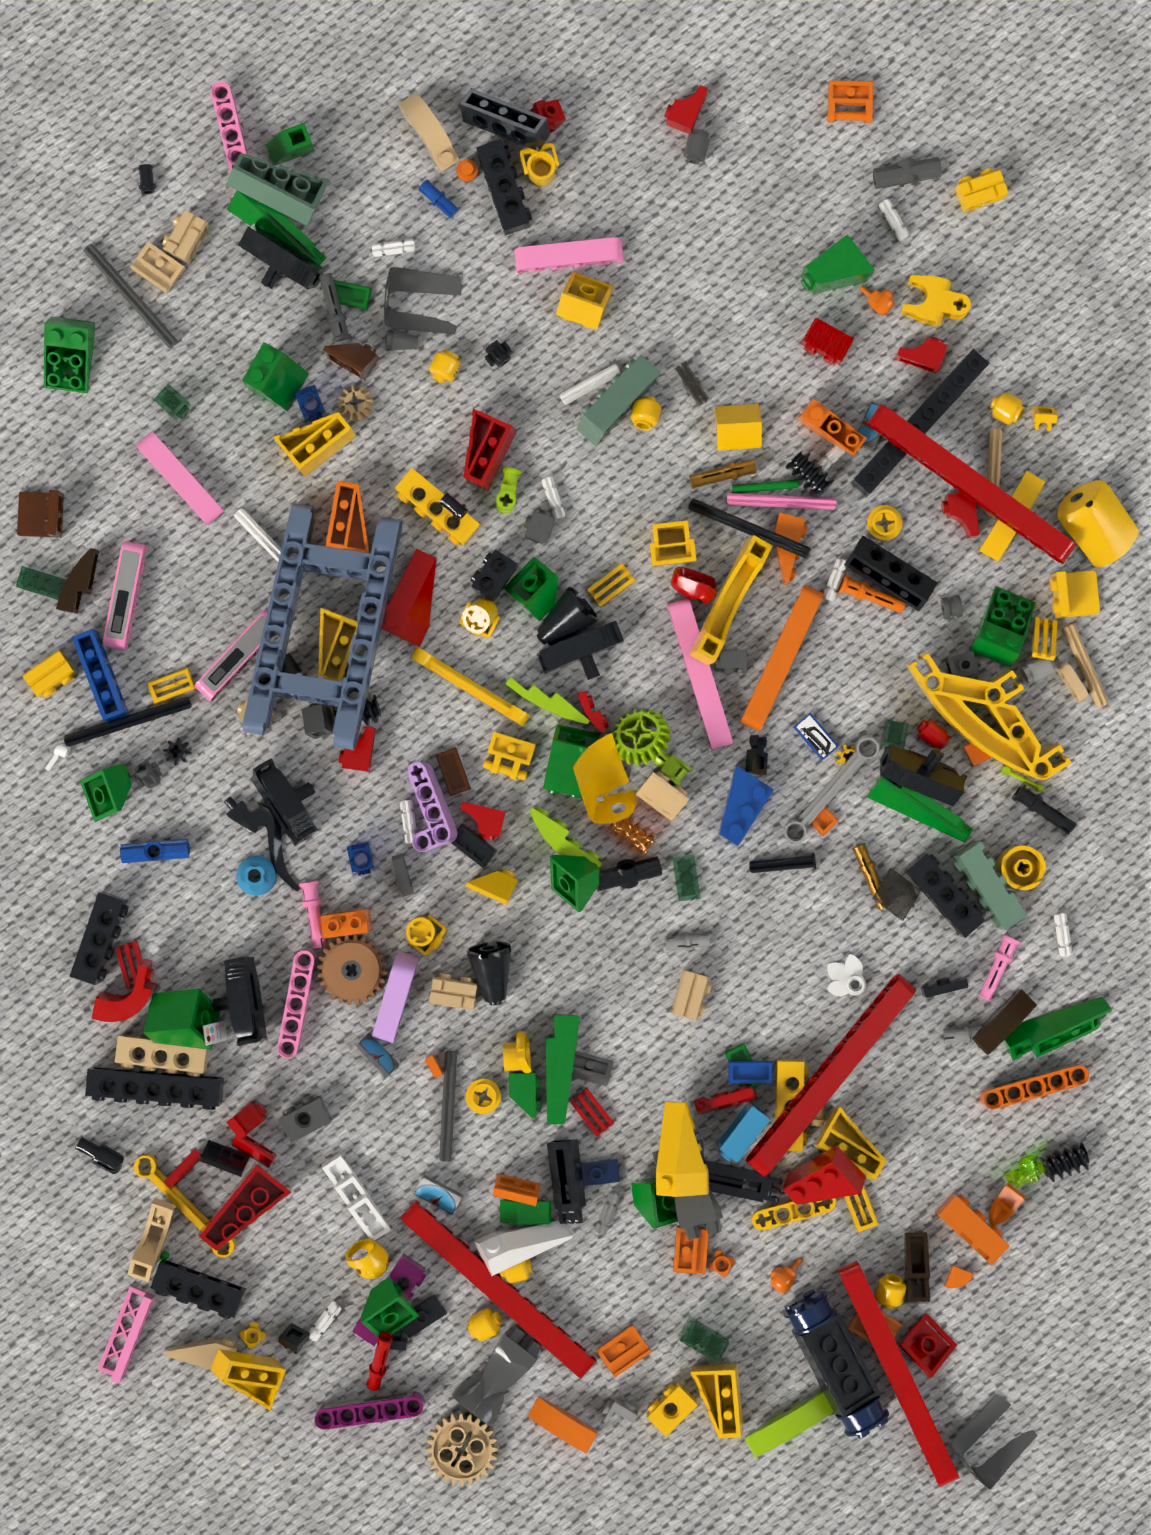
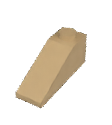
[165,1337,240,1369]

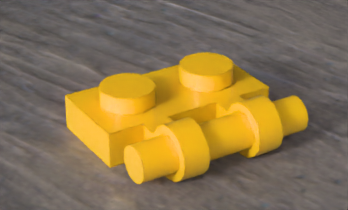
[483,732,536,781]

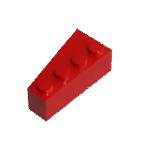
[198,1163,292,1251]

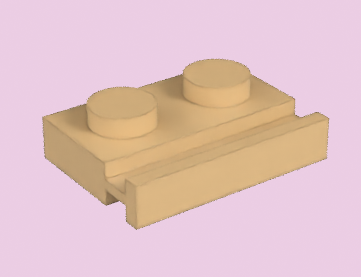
[130,241,186,294]

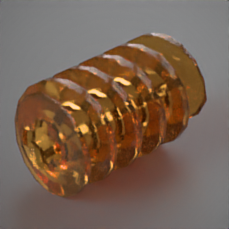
[606,816,656,857]

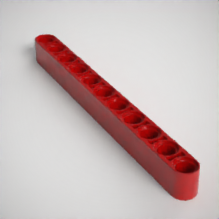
[867,404,1076,564]
[746,974,916,1176]
[400,1200,597,1379]
[837,1260,960,1487]

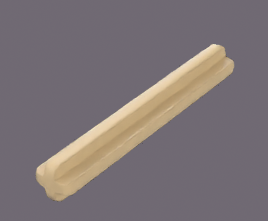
[985,429,1002,516]
[1063,624,1108,707]

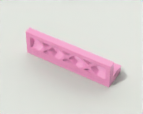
[97,1286,155,1383]

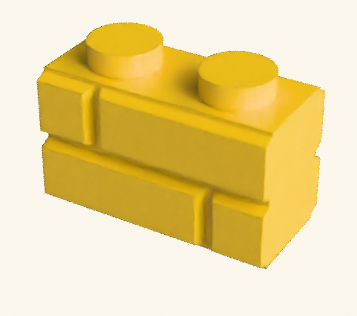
[955,168,1008,213]
[22,650,78,699]

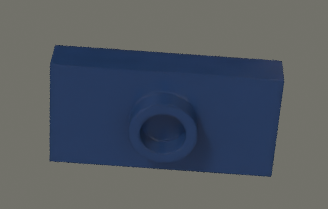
[581,1159,620,1186]

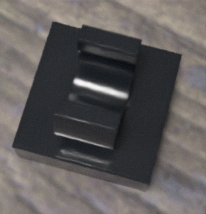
[278,1323,310,1354]
[389,1328,408,1351]

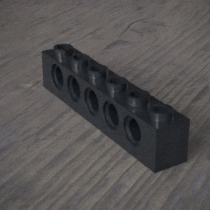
[85,1067,224,1110]

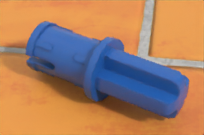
[419,179,458,218]

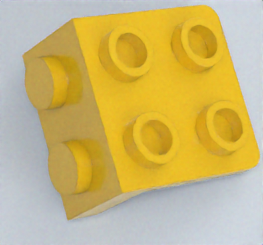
[1050,570,1100,619]

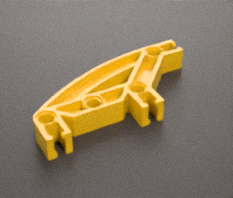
[905,652,1072,780]

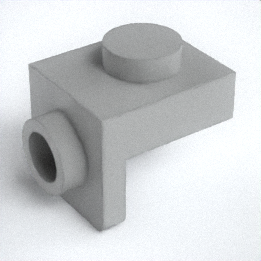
[602,1397,638,1423]

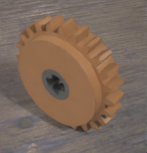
[317,934,388,1005]

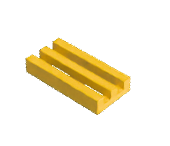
[587,563,636,608]
[1032,617,1057,661]
[147,668,196,704]
[844,1186,879,1232]

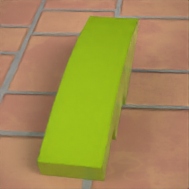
[505,677,590,725]
[744,1391,833,1458]

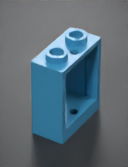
[717,1101,770,1163]

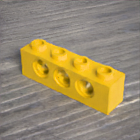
[395,468,481,547]
[775,1059,808,1152]

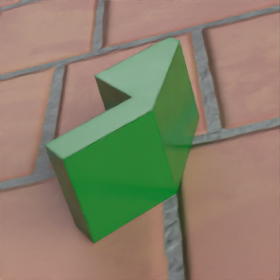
[500,1199,551,1225]

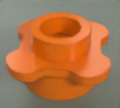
[708,1250,735,1277]

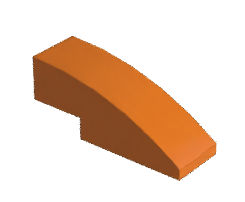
[528,1396,597,1454]

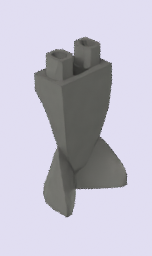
[652,1139,723,1240]
[452,1325,542,1426]

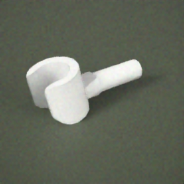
[45,744,71,771]

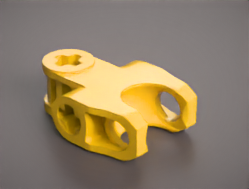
[901,275,971,326]

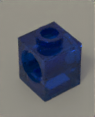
[294,385,326,422]
[347,842,376,876]

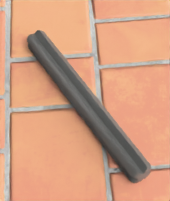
[439,1051,457,1162]

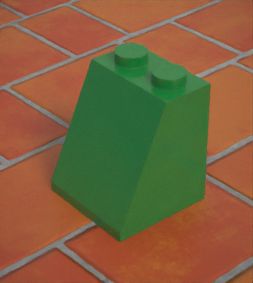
[801,234,875,294]
[242,342,309,412]
[543,724,600,798]
[143,989,220,1050]

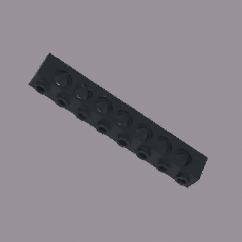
[851,349,990,497]

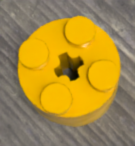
[996,845,1046,890]

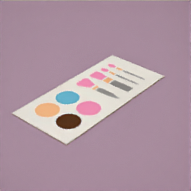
[203,1020,227,1046]

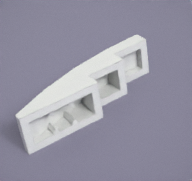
[322,1153,391,1240]

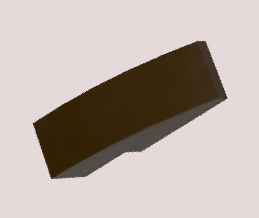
[56,548,99,614]
[972,989,1037,1055]
[904,1232,930,1304]

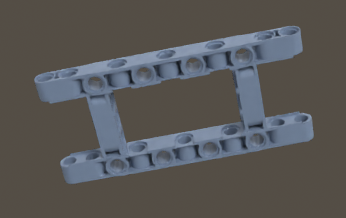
[242,503,402,750]

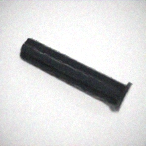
[749,853,816,873]

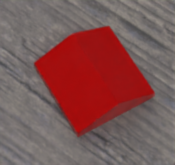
[899,1313,957,1378]

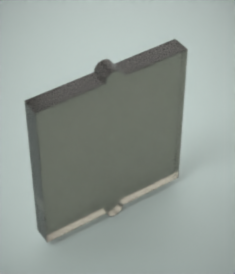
[872,868,921,921]

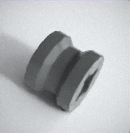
[940,595,963,620]

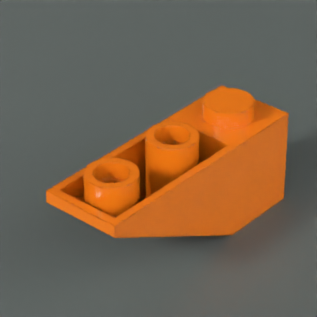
[796,398,867,456]
[774,512,808,585]

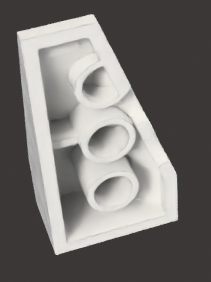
[474,1220,573,1276]

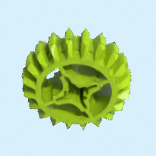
[611,707,671,767]

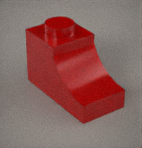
[664,85,708,134]
[894,337,948,374]
[941,493,979,539]
[339,727,376,772]
[460,802,506,841]
[226,1100,267,1140]

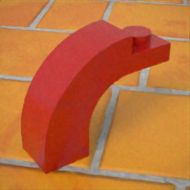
[91,958,157,1022]

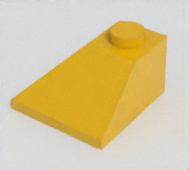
[465,868,518,905]

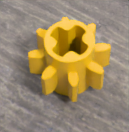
[835,744,855,765]

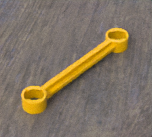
[410,647,530,727]
[134,1154,236,1258]

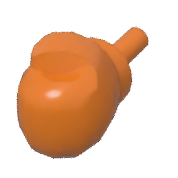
[859,285,895,316]
[770,1258,803,1293]

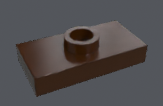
[435,747,471,796]

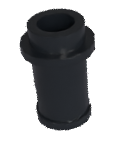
[138,164,156,194]
[439,492,468,520]

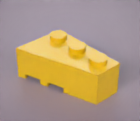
[273,412,357,477]
[813,1106,886,1180]
[210,1349,286,1411]

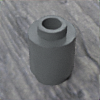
[683,129,710,164]

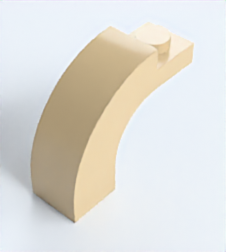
[398,93,460,172]
[127,1198,176,1282]

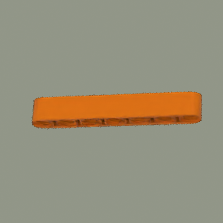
[740,584,824,732]

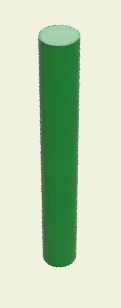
[732,479,799,493]

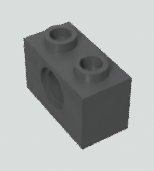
[279,1095,333,1143]

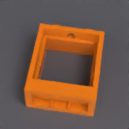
[320,908,373,939]

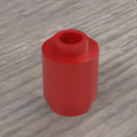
[916,719,950,750]

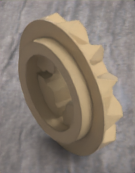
[338,385,374,421]

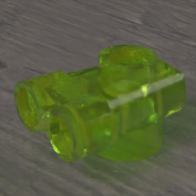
[1005,1156,1045,1188]

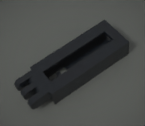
[547,1139,586,1224]
[704,1160,783,1202]

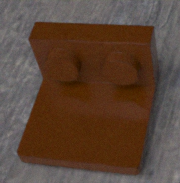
[17,490,64,538]

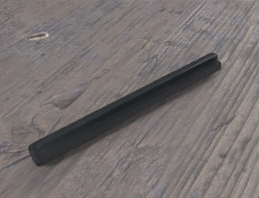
[688,498,811,558]
[63,697,192,747]

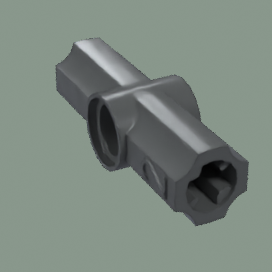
[872,157,942,189]

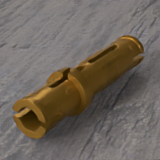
[689,459,757,489]
[852,843,891,910]

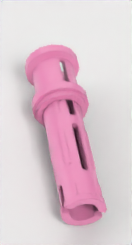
[299,880,327,949]
[978,934,1021,1002]

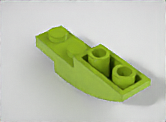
[530,806,602,868]

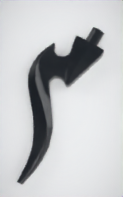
[224,796,300,892]

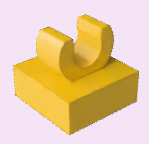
[1031,406,1058,431]

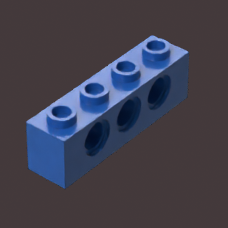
[72,629,129,721]

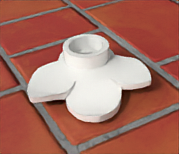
[827,954,866,997]

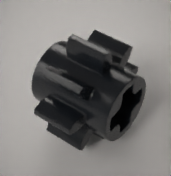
[485,340,512,368]
[163,738,192,765]

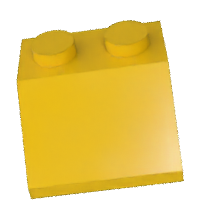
[556,271,614,330]

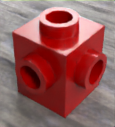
[530,99,566,133]

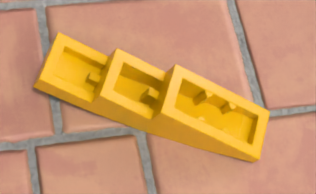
[979,470,1046,562]

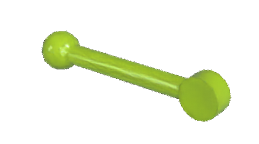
[1001,766,1044,792]

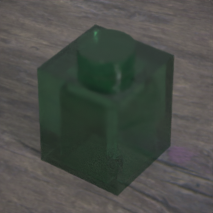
[153,384,191,421]
[880,719,909,751]

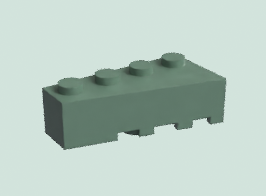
[226,153,329,226]
[577,355,661,446]
[952,841,1027,930]

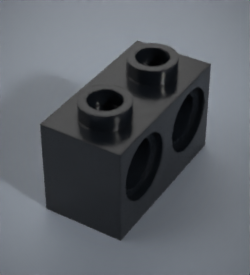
[470,549,518,602]

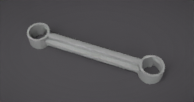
[784,735,879,843]

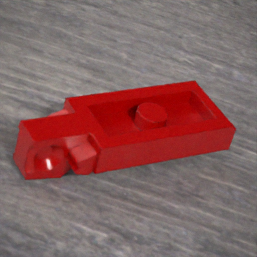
[694,1086,758,1115]

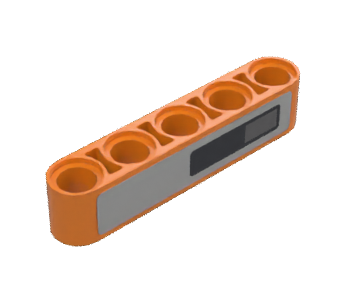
[980,1063,1089,1110]

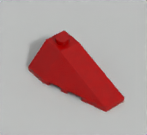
[381,549,437,647]

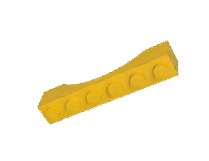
[689,535,772,665]

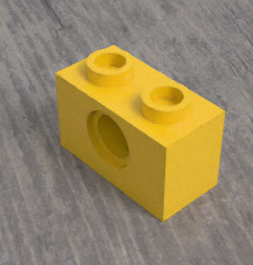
[646,1382,698,1437]

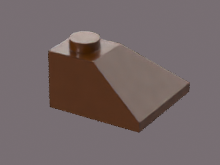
[323,343,379,381]

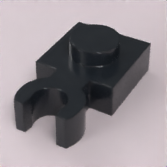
[745,735,768,775]

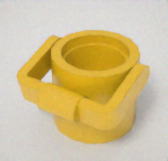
[520,143,559,187]
[459,598,501,638]
[406,914,448,956]
[503,1031,531,1073]

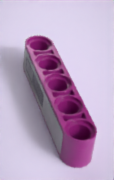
[314,1392,425,1430]

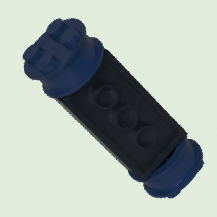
[783,1289,889,1439]

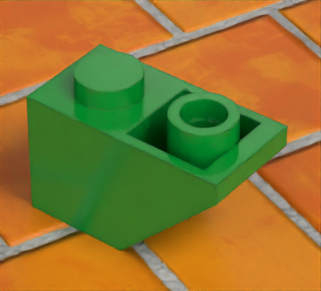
[266,123,315,166]
[509,1071,541,1118]

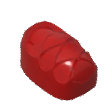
[671,567,718,604]

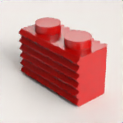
[801,317,854,365]

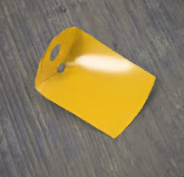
[1057,480,1139,568]
[573,733,637,824]

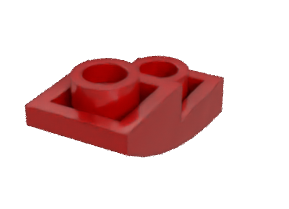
[578,691,609,734]

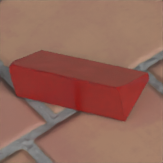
[231,1135,277,1168]

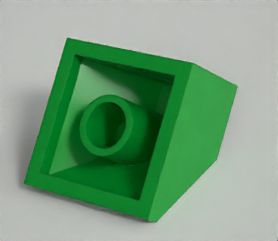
[504,557,558,621]
[80,763,132,822]
[550,855,600,912]
[631,1178,678,1228]
[360,1277,419,1337]

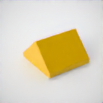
[715,404,762,451]

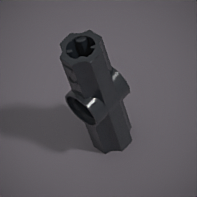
[597,856,663,892]

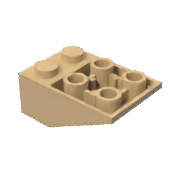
[635,772,690,821]

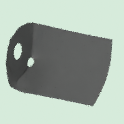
[384,267,461,334]
[950,1394,1037,1490]

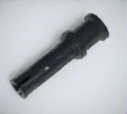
[1012,783,1076,835]

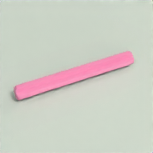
[727,493,836,510]

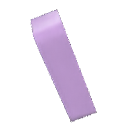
[407,762,457,852]
[372,950,420,1043]

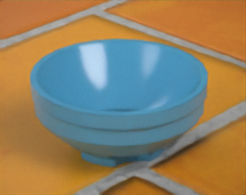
[236,855,277,896]

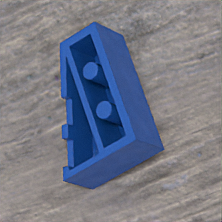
[718,766,774,846]

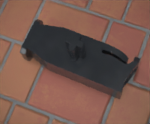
[238,223,325,290]
[537,620,624,680]
[880,744,967,807]
[250,758,318,846]
[212,957,267,1046]

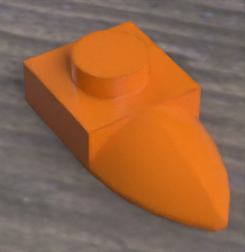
[989,1183,1026,1225]

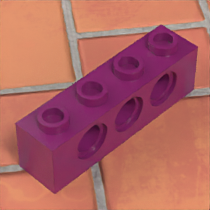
[352,1253,426,1346]

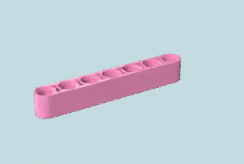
[667,598,733,750]

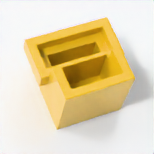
[650,520,697,567]

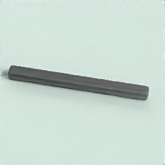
[84,244,178,348]

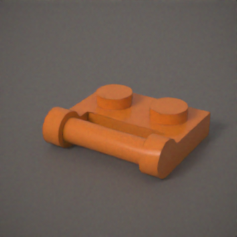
[827,81,873,123]

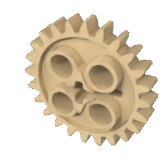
[425,1411,498,1487]

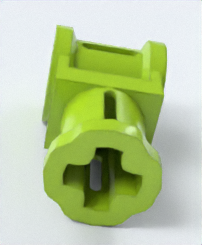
[496,467,522,513]
[649,750,693,786]

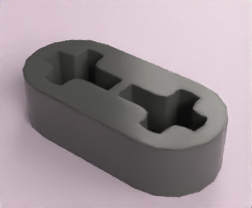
[392,854,414,897]

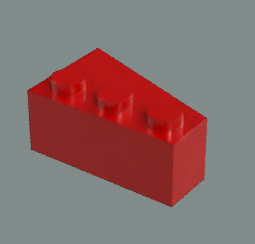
[463,408,517,491]
[782,1146,866,1205]

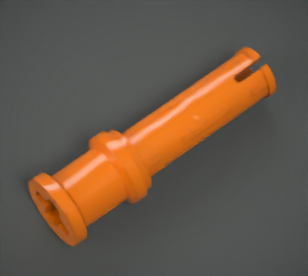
[838,574,906,614]

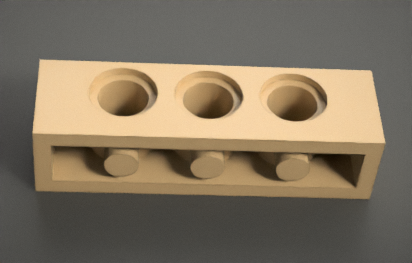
[115,1034,209,1076]

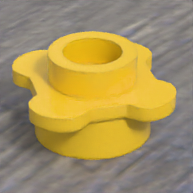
[239,1322,266,1349]

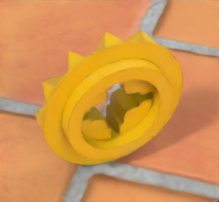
[867,505,902,541]
[466,1078,501,1114]

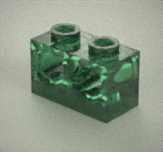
[678,1316,729,1363]

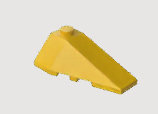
[656,1101,709,1197]

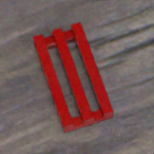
[115,941,143,990]
[570,1088,614,1137]
[164,1149,202,1189]

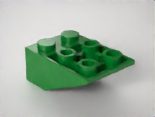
[44,316,95,393]
[970,586,1036,668]

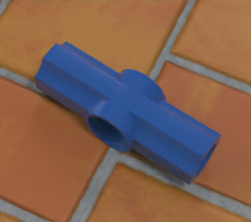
[120,839,190,863]

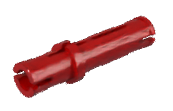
[366,1332,393,1391]

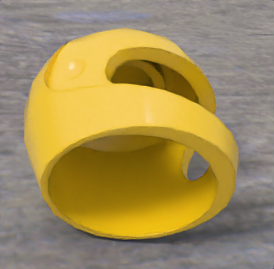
[345,1238,389,1279]

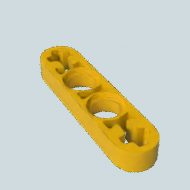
[751,1198,836,1230]

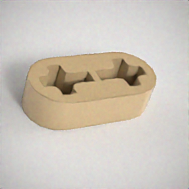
[1056,662,1089,703]

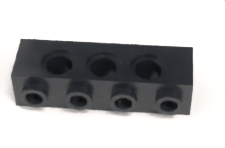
[460,88,550,152]
[476,139,532,236]
[844,535,938,612]
[904,853,985,938]
[69,891,129,985]
[150,1259,246,1319]

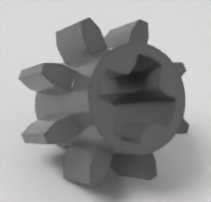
[133,761,162,788]

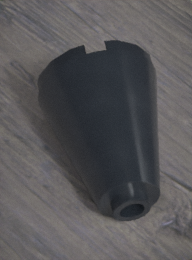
[536,586,598,646]
[467,941,511,1005]

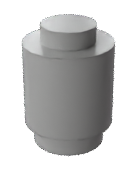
[1020,658,1056,683]

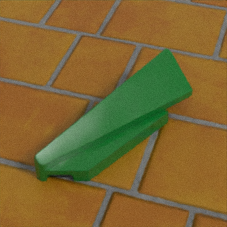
[227,190,326,265]
[867,777,974,843]
[1004,997,1112,1060]
[546,1014,580,1125]

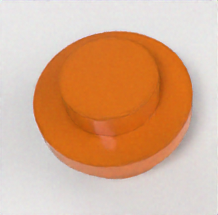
[456,159,478,182]

